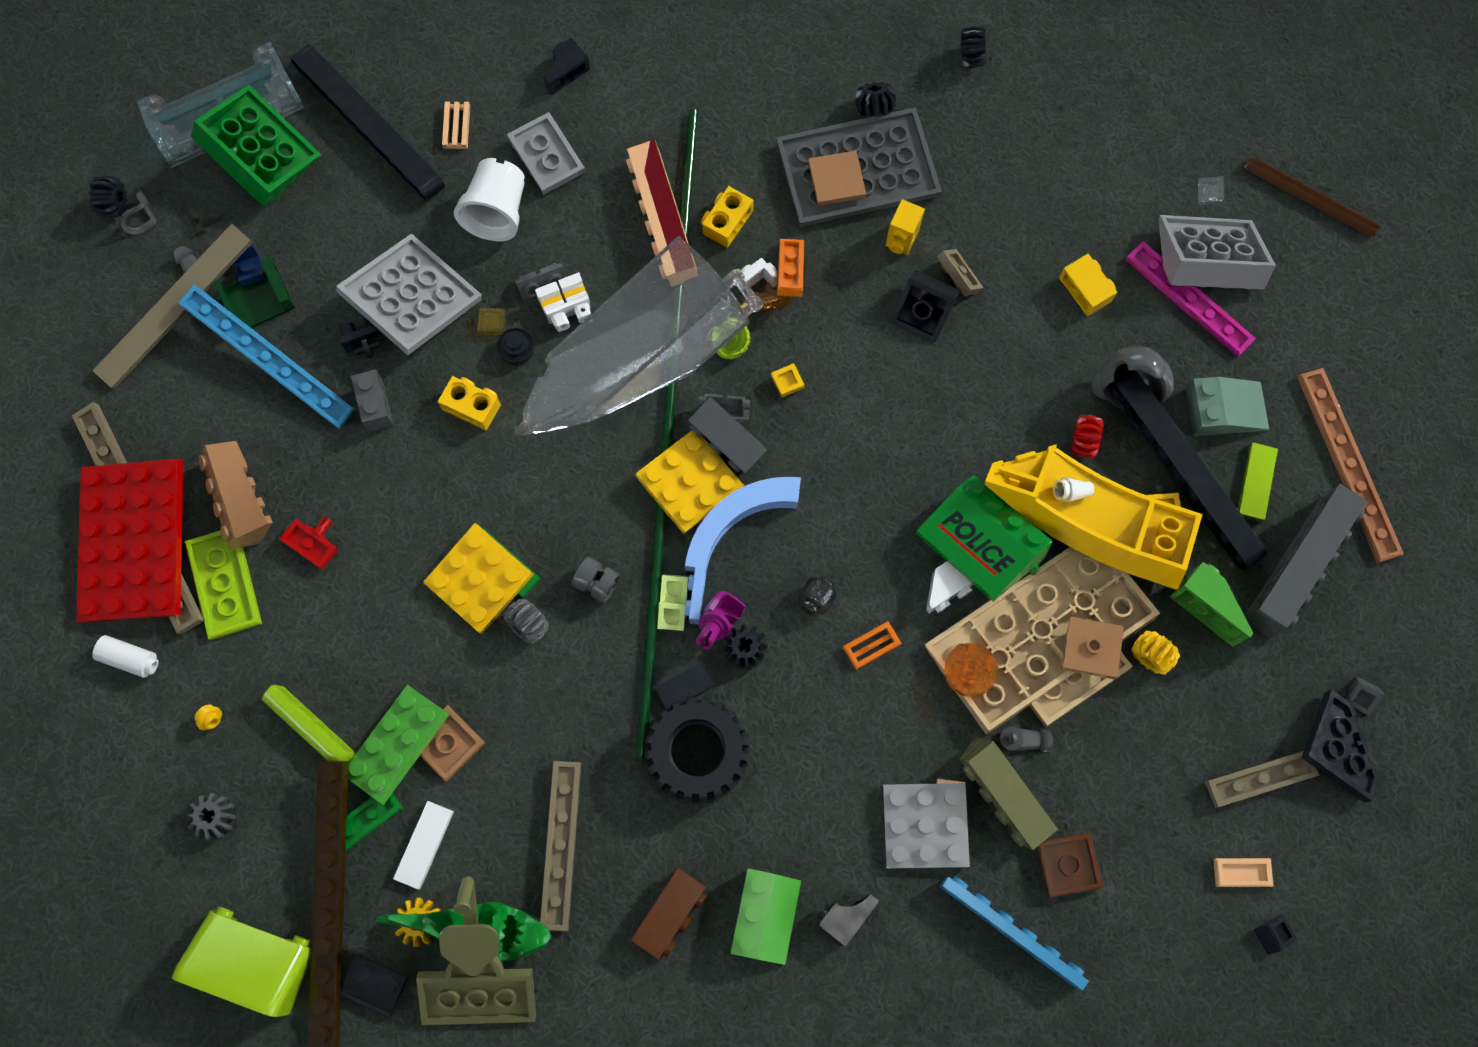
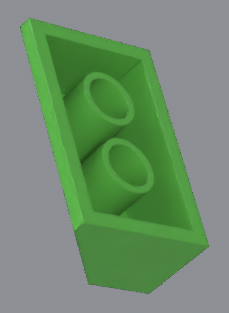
[731,868,801,965]

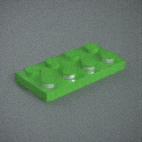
[348,685,450,805]

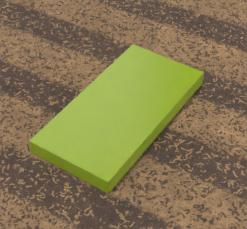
[185,530,262,640]

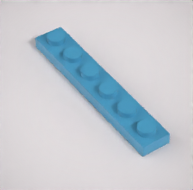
[939,876,1089,990]

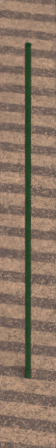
[636,109,698,760]

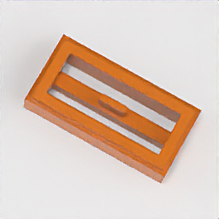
[842,621,902,670]

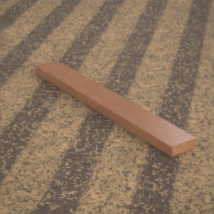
[1297,368,1404,563]

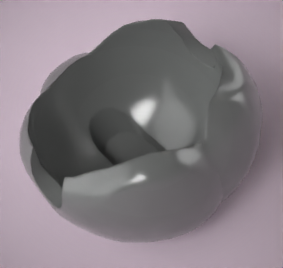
[1091,346,1174,410]

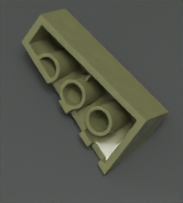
[960,737,1058,850]

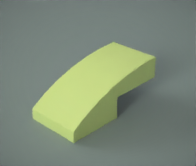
[657,574,689,631]

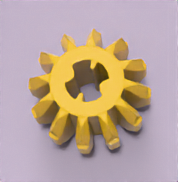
[1131,631,1180,675]
[395,898,440,947]

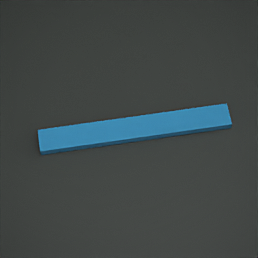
[178,284,356,430]

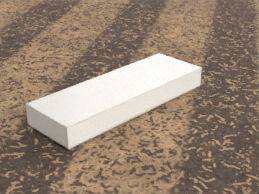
[393,801,454,890]

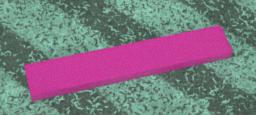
[1125,241,1256,358]

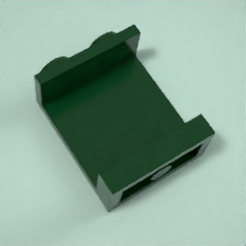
[214,257,295,328]

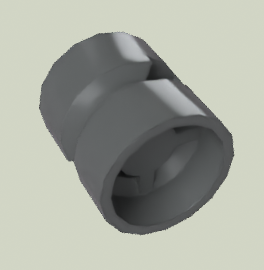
[571,556,621,604]

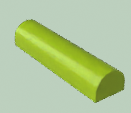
[262,685,356,764]

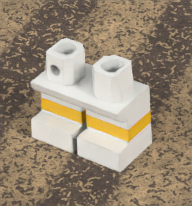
[535,272,592,332]

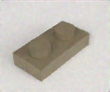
[937,249,983,296]

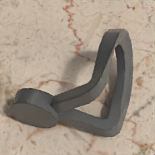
[120,191,157,235]

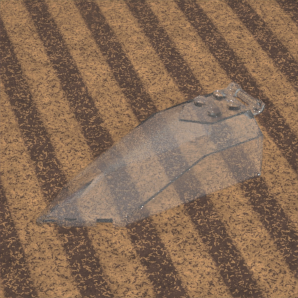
[515,236,764,436]

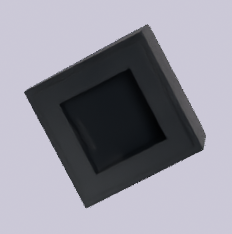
[1254,914,1297,955]

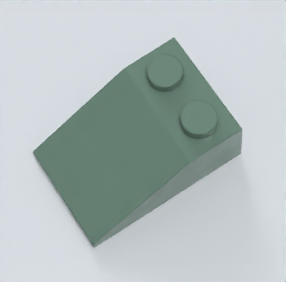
[1185,377,1269,436]

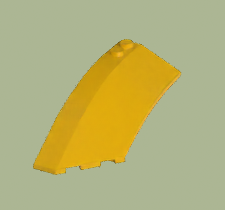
[985,444,1202,590]

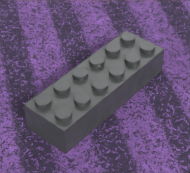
[1244,484,1368,638]

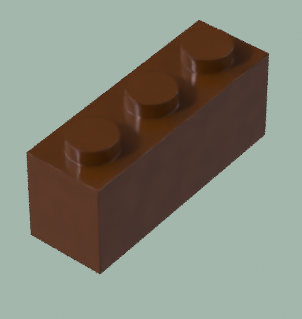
[631,868,708,960]

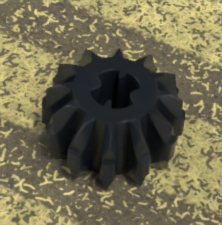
[960,26,987,68]
[855,82,896,118]
[88,176,128,218]
[723,624,768,670]

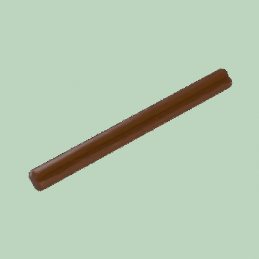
[1244,156,1380,237]

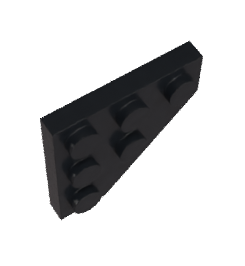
[1301,690,1380,803]

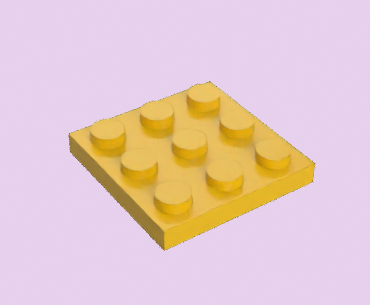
[635,431,744,535]
[423,523,534,634]

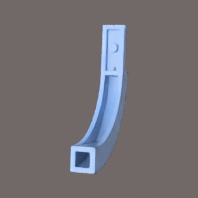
[685,477,801,625]

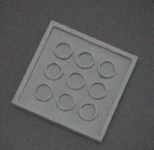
[336,234,482,355]

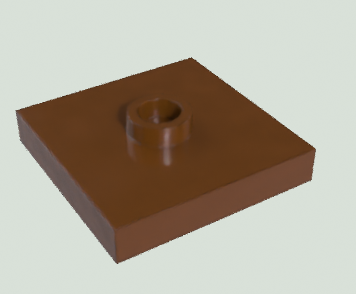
[1037,832,1104,898]

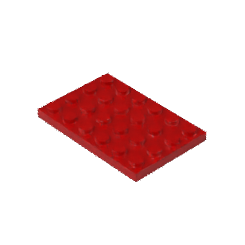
[76,459,183,623]

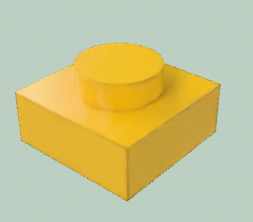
[771,363,804,398]

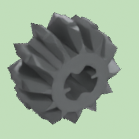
[504,599,549,644]
[186,793,237,841]

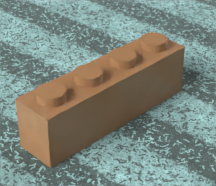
[198,441,273,549]

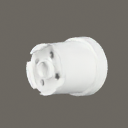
[454,158,525,241]

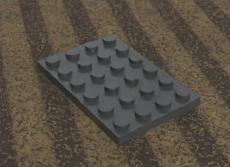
[776,107,942,227]

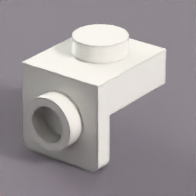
[739,258,778,292]

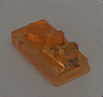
[741,282,792,316]

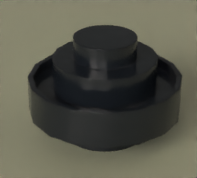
[497,327,535,365]

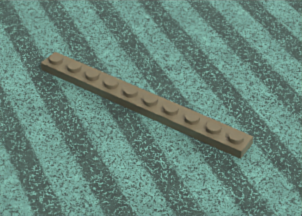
[72,402,204,634]

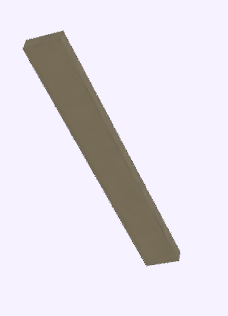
[93,224,253,389]

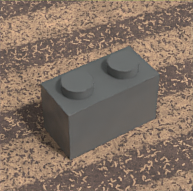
[351,369,394,432]

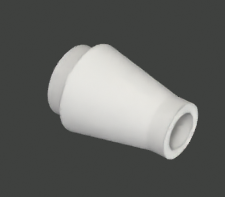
[1053,477,1094,503]

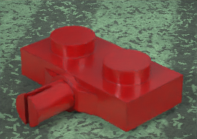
[279,516,339,570]

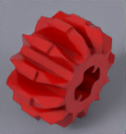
[1070,414,1104,459]

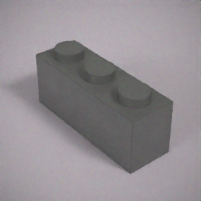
[688,397,767,473]

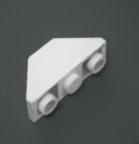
[926,562,974,614]

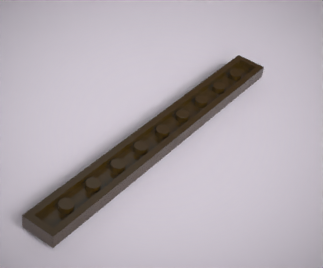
[308,761,348,1047]

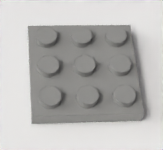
[883,783,970,868]

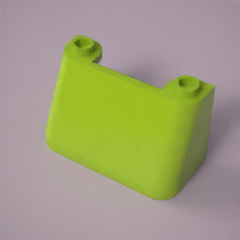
[171,907,311,1017]

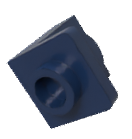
[234,244,266,288]

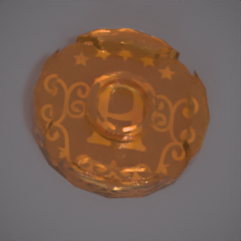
[944,643,998,697]

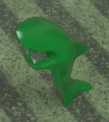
[376,901,552,962]

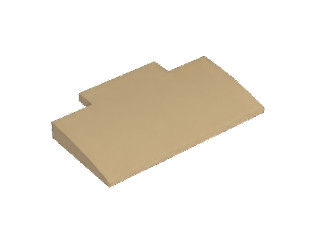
[925,547,1160,735]

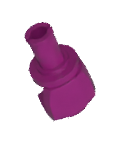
[696,591,746,650]

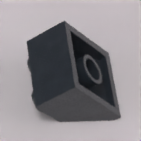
[890,270,961,342]

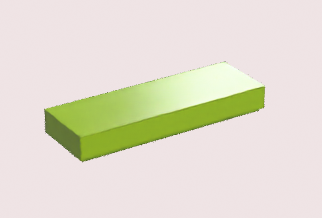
[1238,443,1278,522]

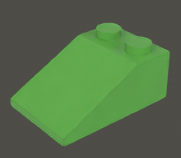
[1169,562,1253,647]

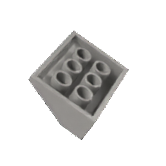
[1158,215,1276,290]

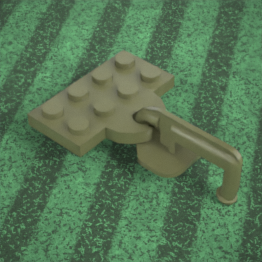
[416,876,536,1025]

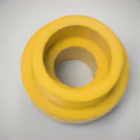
[194,704,222,730]

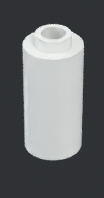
[93,635,158,678]

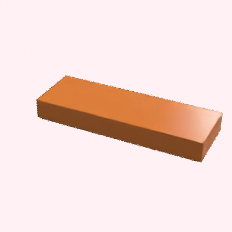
[777,239,804,297]

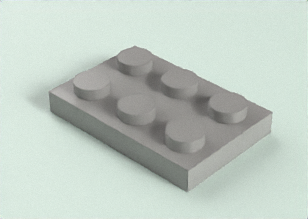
[507,112,586,195]

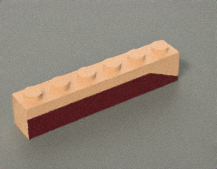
[626,139,698,285]

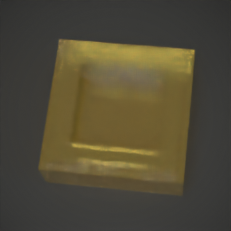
[477,308,506,335]

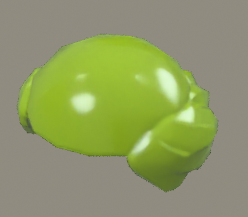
[713,319,751,360]

